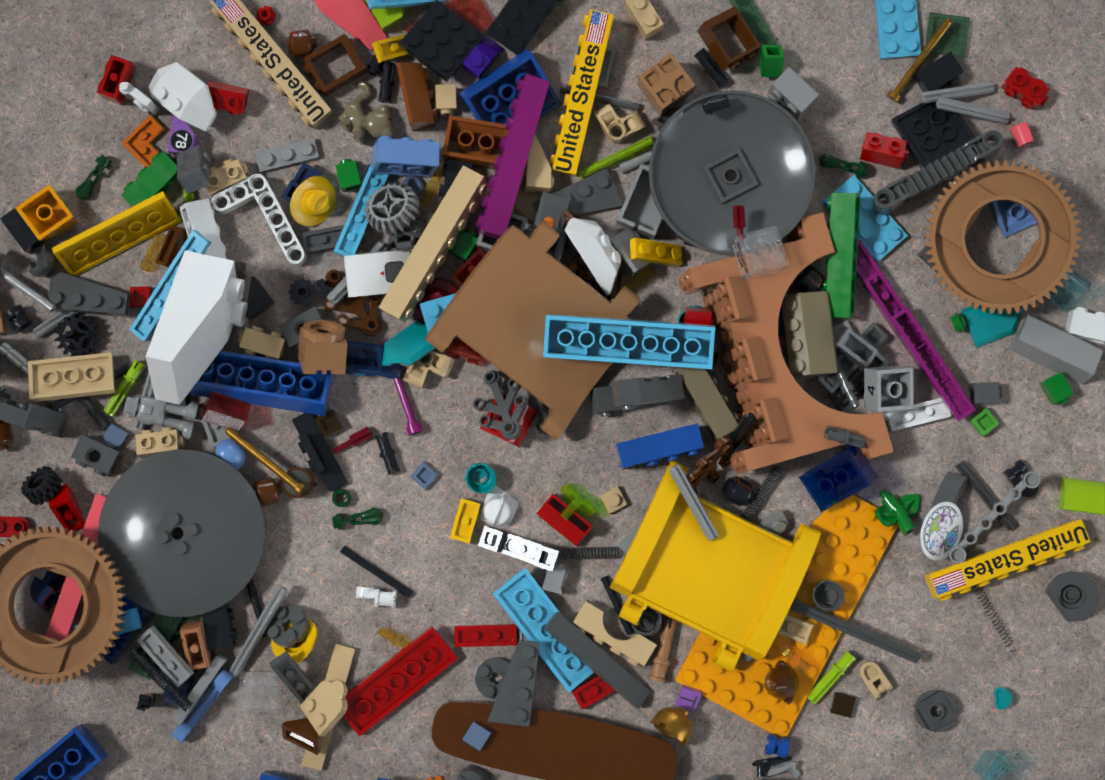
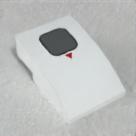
[344,249,411,297]

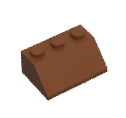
[396,62,438,131]
[442,115,507,170]

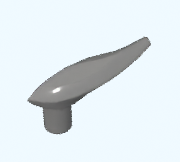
[761,761,801,779]

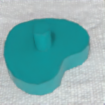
[993,687,1014,710]

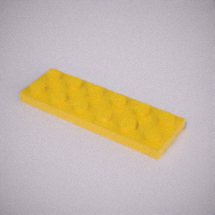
[52,191,182,276]

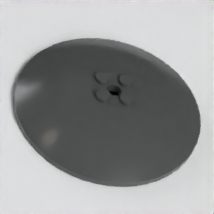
[649,90,815,255]
[98,449,266,617]

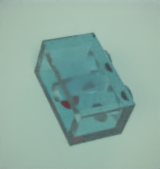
[971,750,1012,780]

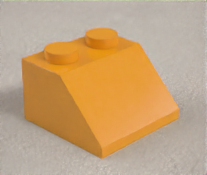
[15,184,78,241]

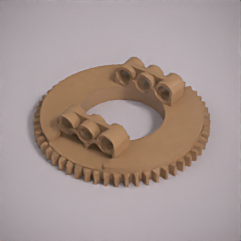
[924,160,1082,314]
[0,527,127,685]

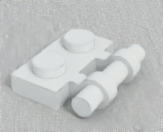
[119,82,159,115]

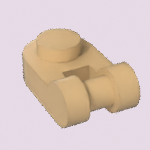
[859,661,893,700]

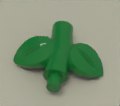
[875,489,921,536]

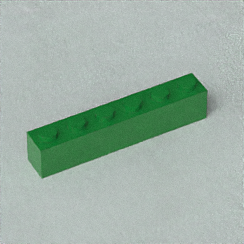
[824,192,861,318]

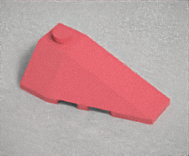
[313,0,387,51]

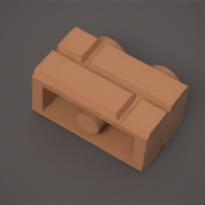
[180,620,213,670]

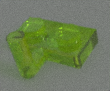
[560,482,598,520]

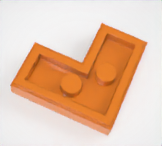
[122,115,166,167]

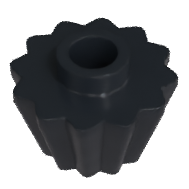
[288,278,317,306]

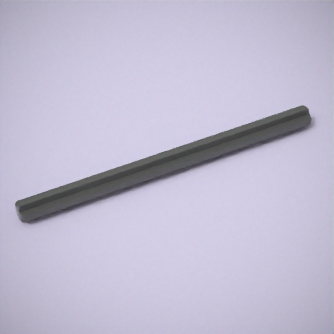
[790,599,921,663]

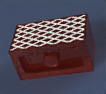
[200,391,251,432]

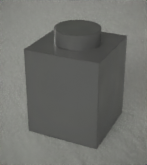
[970,382,1002,405]

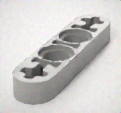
[171,653,228,727]

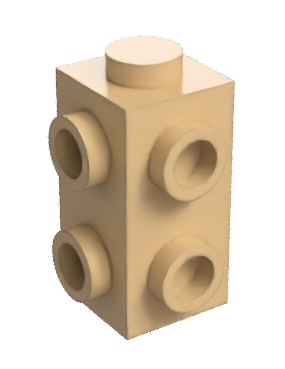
[205,158,250,197]
[238,326,287,360]
[135,427,185,459]

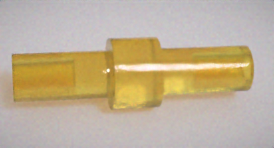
[421,167,443,207]
[378,627,410,648]

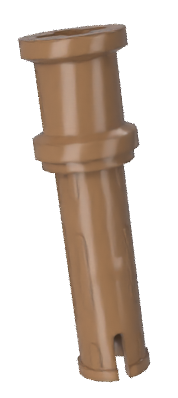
[648,618,677,683]

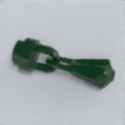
[75,154,112,200]
[819,154,869,178]
[332,507,383,530]

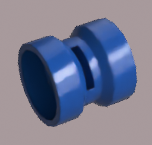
[765,733,790,758]

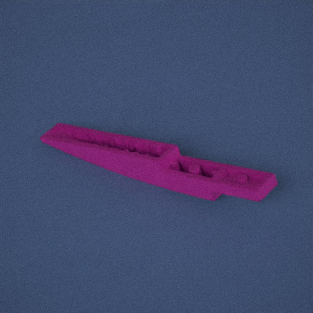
[857,239,976,421]

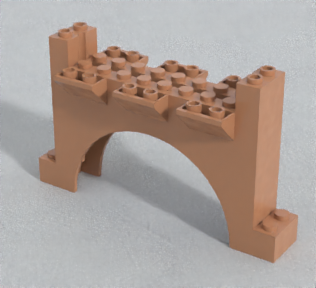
[679,213,894,474]

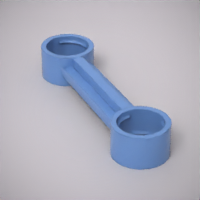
[171,669,234,743]

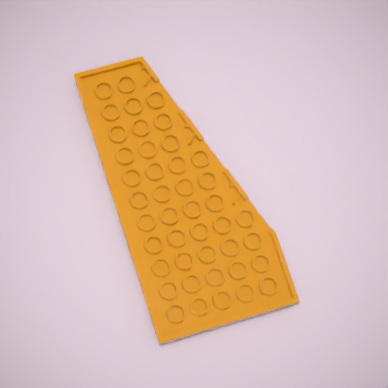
[674,491,898,738]

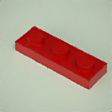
[454,624,517,647]

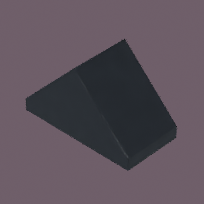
[245,276,275,320]

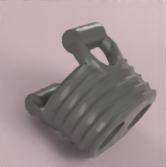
[388,218,426,251]

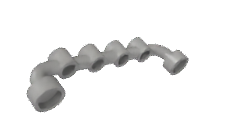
[949,471,1041,564]

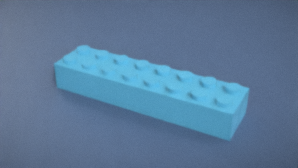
[543,314,715,369]

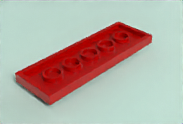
[343,626,458,737]

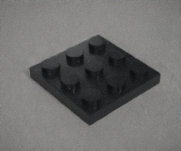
[399,0,485,82]
[891,102,976,168]

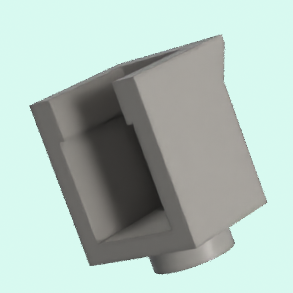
[542,563,568,595]

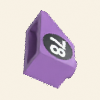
[168,114,201,156]

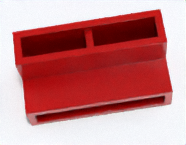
[536,494,593,546]

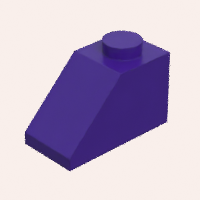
[462,37,504,80]

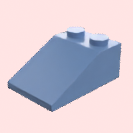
[988,162,1036,238]

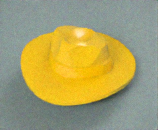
[290,176,337,226]
[271,618,317,663]

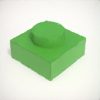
[969,408,999,437]

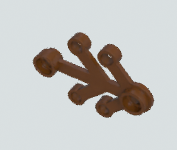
[324,270,382,337]
[687,436,734,495]

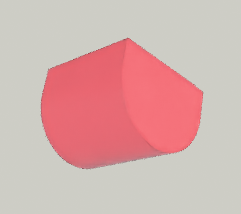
[1010,121,1033,148]

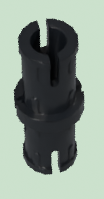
[694,48,729,88]
[375,432,401,475]

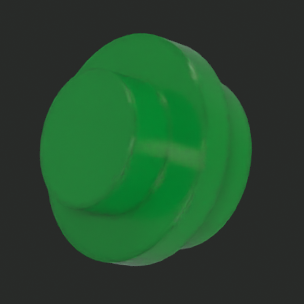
[950,312,967,332]

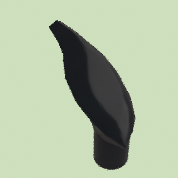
[752,756,792,777]

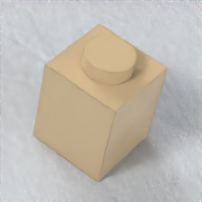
[435,84,457,116]

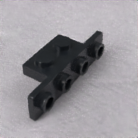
[292,413,348,492]

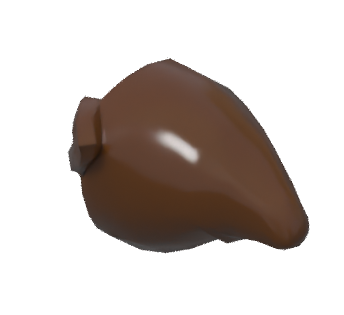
[764,660,799,705]

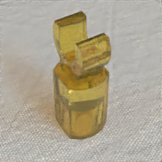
[776,643,811,676]

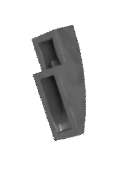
[836,327,889,371]

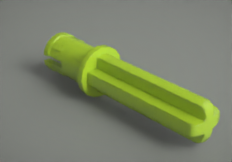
[104,359,146,417]
[807,650,856,704]

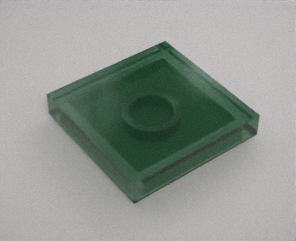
[924,12,970,58]

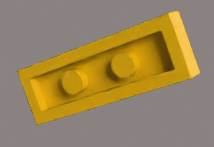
[630,238,683,267]

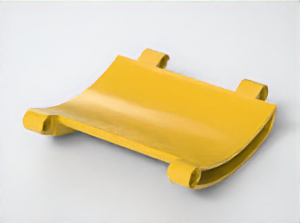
[609,460,821,672]

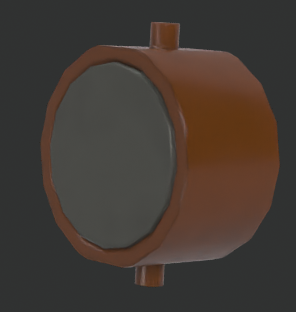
[280,467,317,498]

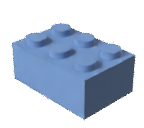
[371,136,439,178]

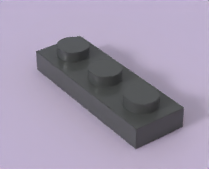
[301,225,366,254]
[269,651,316,704]

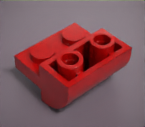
[480,394,537,448]

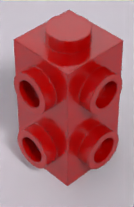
[1001,66,1050,109]
[206,80,249,115]
[860,132,909,169]

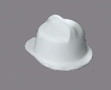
[480,485,519,527]

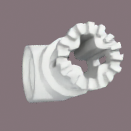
[356,586,397,609]

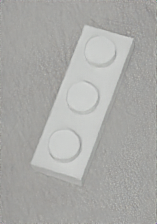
[885,398,951,432]

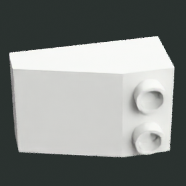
[145,250,248,405]

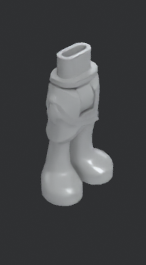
[123,396,200,440]

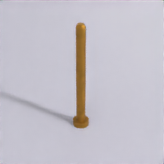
[887,18,952,103]
[225,427,307,496]

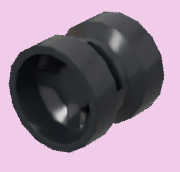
[4,304,33,333]

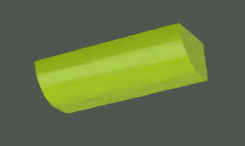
[1058,477,1105,515]

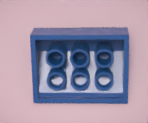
[458,50,562,124]

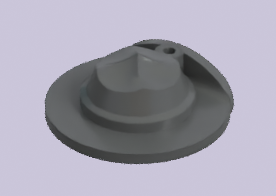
[1045,571,1099,622]

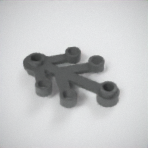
[473,370,528,440]

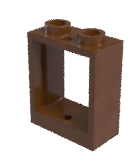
[697,6,761,71]
[303,34,367,96]

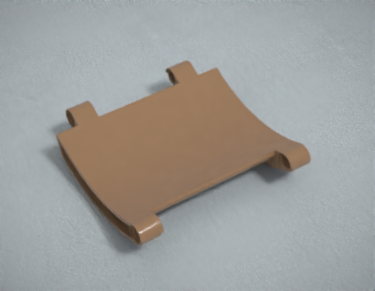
[425,221,640,440]

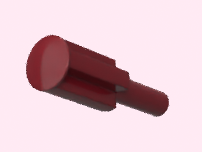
[733,205,746,249]
[333,426,373,454]

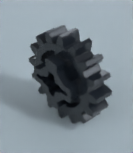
[54,314,100,357]

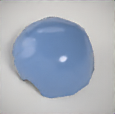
[214,439,246,470]

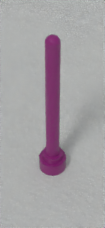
[382,341,424,436]

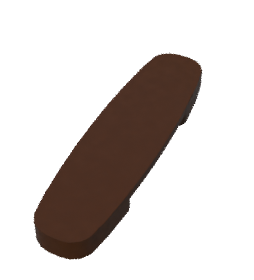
[432,700,677,780]

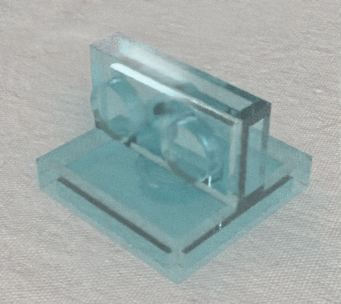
[1048,267,1092,313]

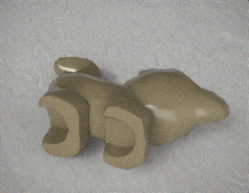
[338,81,395,145]

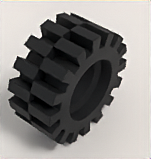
[21,466,62,506]

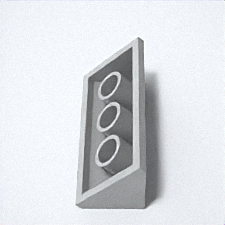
[1008,314,1103,385]

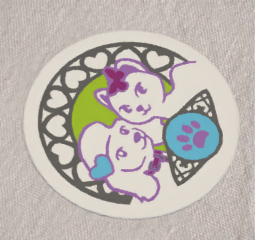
[920,502,963,560]

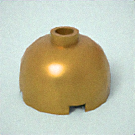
[650,706,693,746]

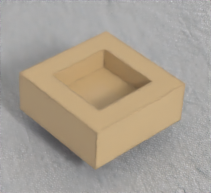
[600,486,627,514]

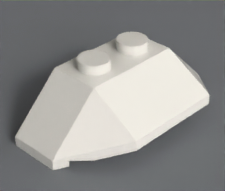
[149,62,217,131]
[565,218,622,296]

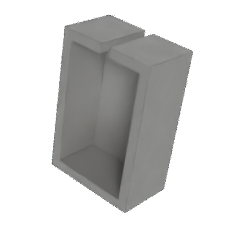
[616,164,662,239]

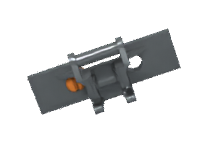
[524,192,571,262]

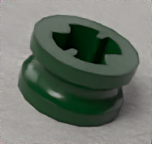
[332,489,351,507]

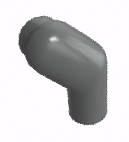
[535,403,549,434]

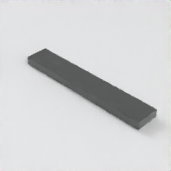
[544,611,650,709]

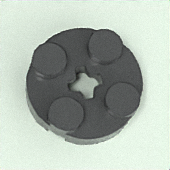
[267,606,310,648]
[475,657,510,700]
[914,690,957,732]

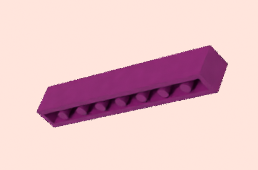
[476,74,550,239]

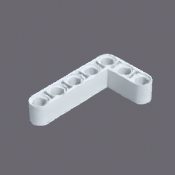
[212,174,307,266]

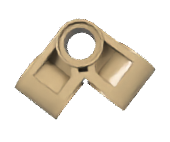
[593,104,647,144]
[403,351,456,389]

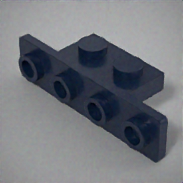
[345,341,404,379]

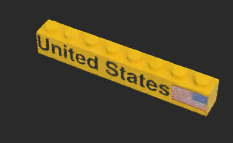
[549,9,614,177]
[924,519,1090,601]

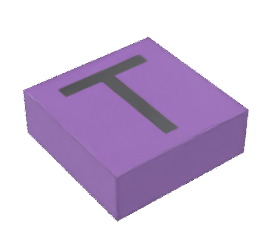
[675,684,702,712]

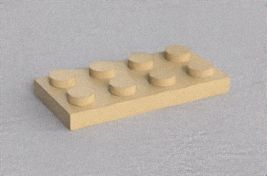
[28,352,115,402]

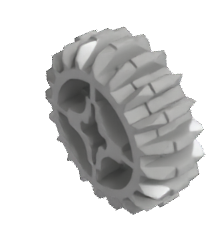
[364,180,420,235]

